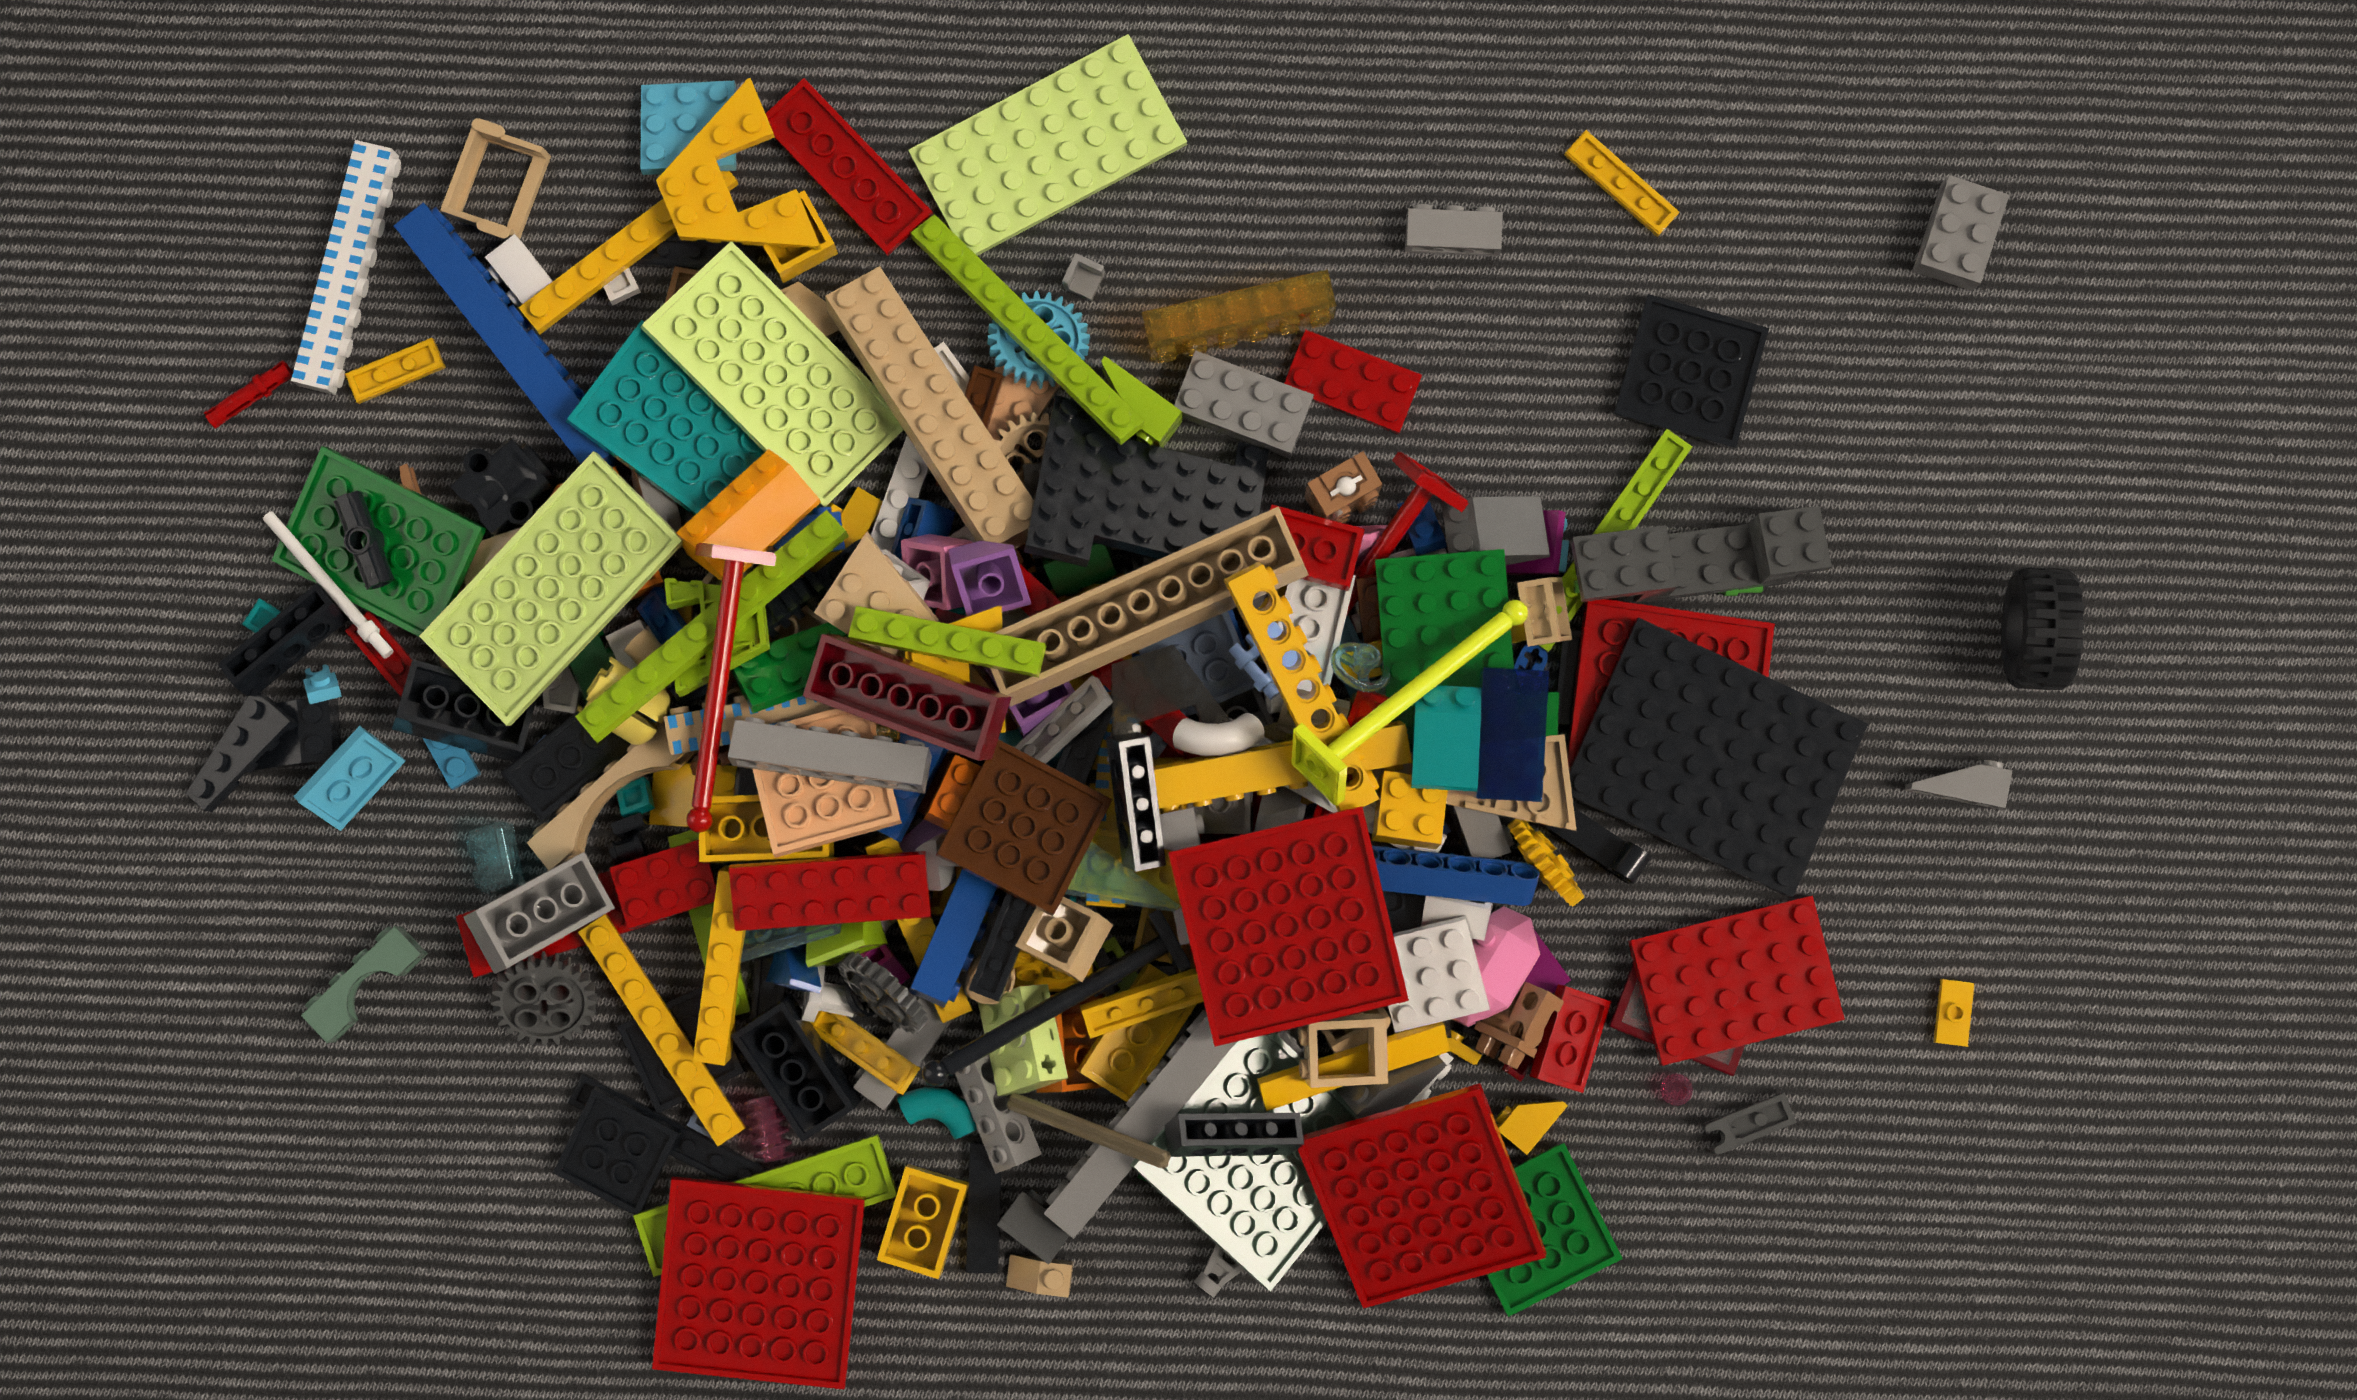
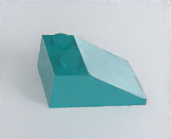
[1411,685,1481,792]

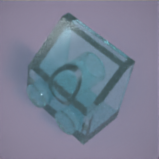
[466,822,525,894]

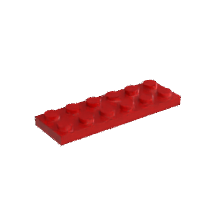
[765,78,933,256]
[728,851,931,931]

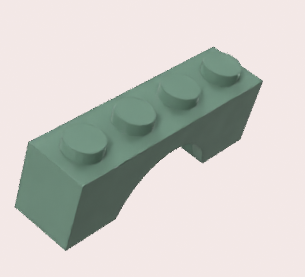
[301,926,428,1043]

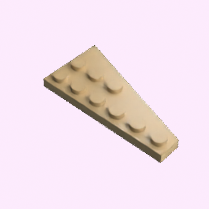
[814,532,996,691]

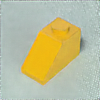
[1495,1100,1568,1155]

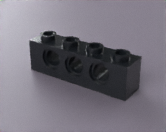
[218,583,349,697]
[1106,732,1166,872]
[1164,1112,1304,1157]

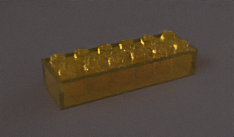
[1142,270,1336,363]

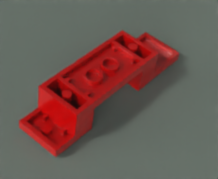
[455,840,717,978]

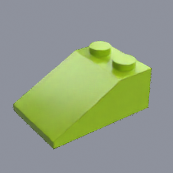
[1101,356,1182,448]

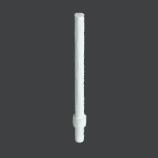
[263,511,394,659]

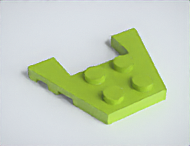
[664,578,770,697]

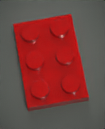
[1270,505,1365,592]
[1529,984,1611,1093]

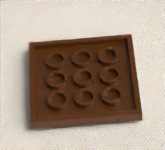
[936,739,1113,916]

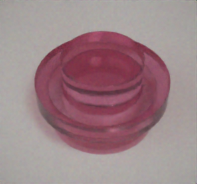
[1660,1073,1693,1106]

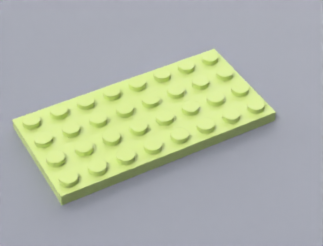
[908,34,1187,256]
[640,241,903,507]
[419,451,682,726]

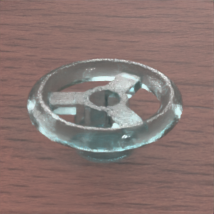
[1330,642,1391,692]

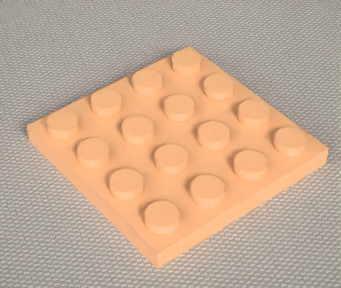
[752,708,902,858]

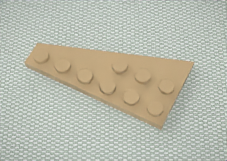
[1372,734,1577,831]

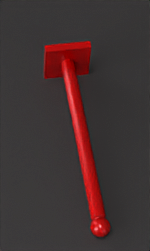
[1346,452,1469,617]
[686,543,776,833]

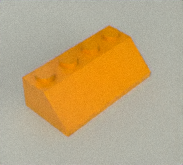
[676,449,821,581]

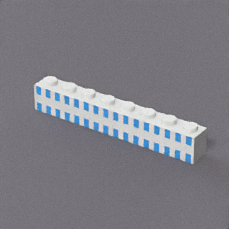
[291,140,401,395]

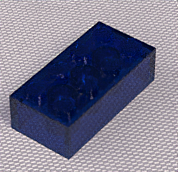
[1474,667,1549,802]

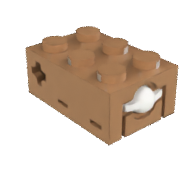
[1304,451,1383,523]

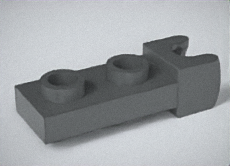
[1701,1092,1797,1155]

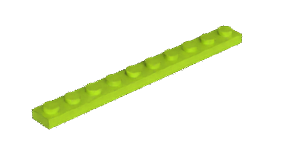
[911,214,1144,445]
[575,510,849,743]

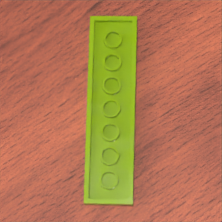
[633,1134,898,1277]

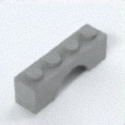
[1160,808,1205,945]

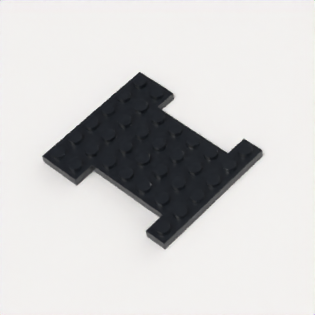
[1023,395,1269,568]

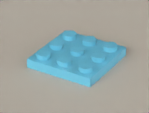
[640,81,736,175]

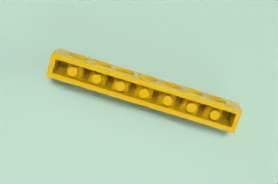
[1223,562,1380,812]

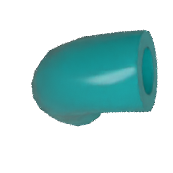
[897,1087,977,1140]

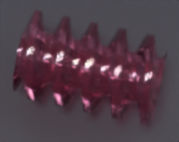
[743,1095,795,1163]

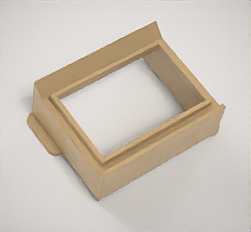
[440,118,551,239]

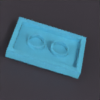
[294,726,405,831]

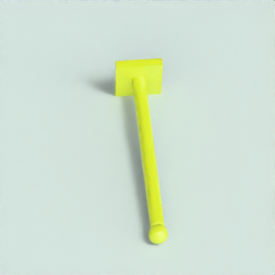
[1291,600,1528,806]

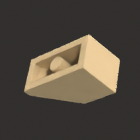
[1006,1254,1074,1298]

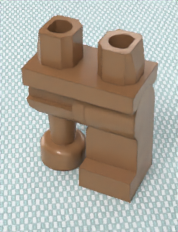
[1474,982,1564,1069]

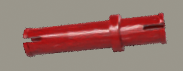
[204,360,293,429]

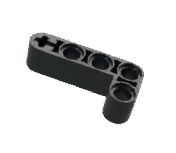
[1536,808,1652,885]

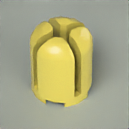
[576,657,670,745]

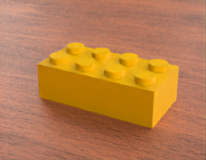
[699,795,834,863]

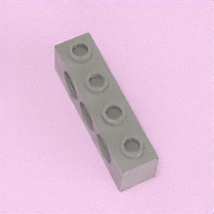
[947,1052,1042,1174]

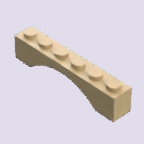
[527,721,699,871]

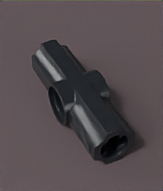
[333,491,395,590]

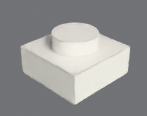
[603,268,641,306]

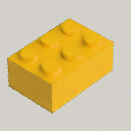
[877,1164,969,1279]

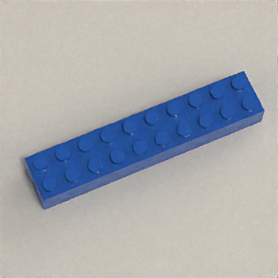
[394,202,622,467]

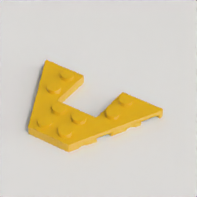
[656,78,821,250]

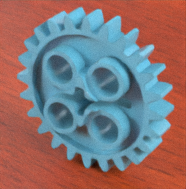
[987,291,1090,389]

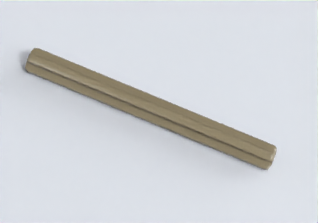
[1007,1093,1171,1169]

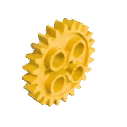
[1508,819,1585,907]

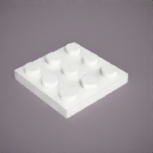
[1388,916,1490,1033]

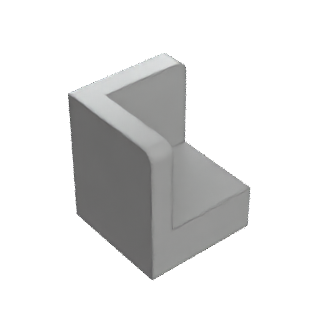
[1062,253,1105,302]

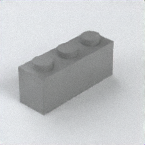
[1405,204,1503,256]

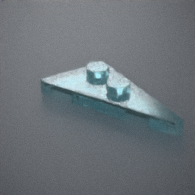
[1065,841,1180,912]

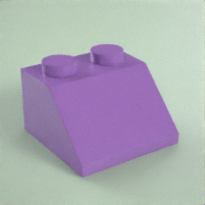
[949,541,1031,616]

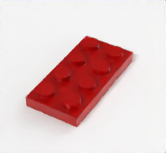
[1284,329,1422,435]

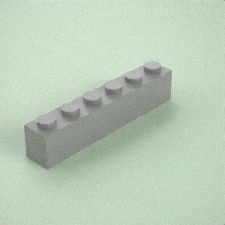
[728,717,932,794]

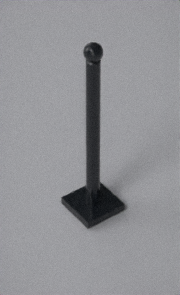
[922,909,1191,1086]

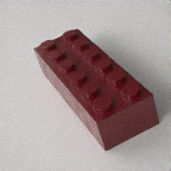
[803,634,1011,761]

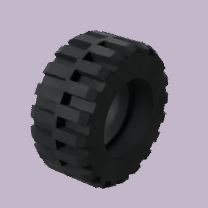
[2001,567,2084,690]

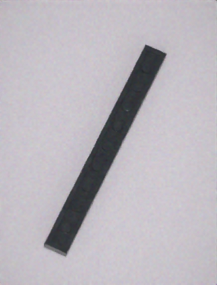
[968,695,1119,1002]

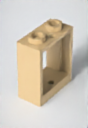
[1517,577,1572,647]
[1298,1013,1388,1088]

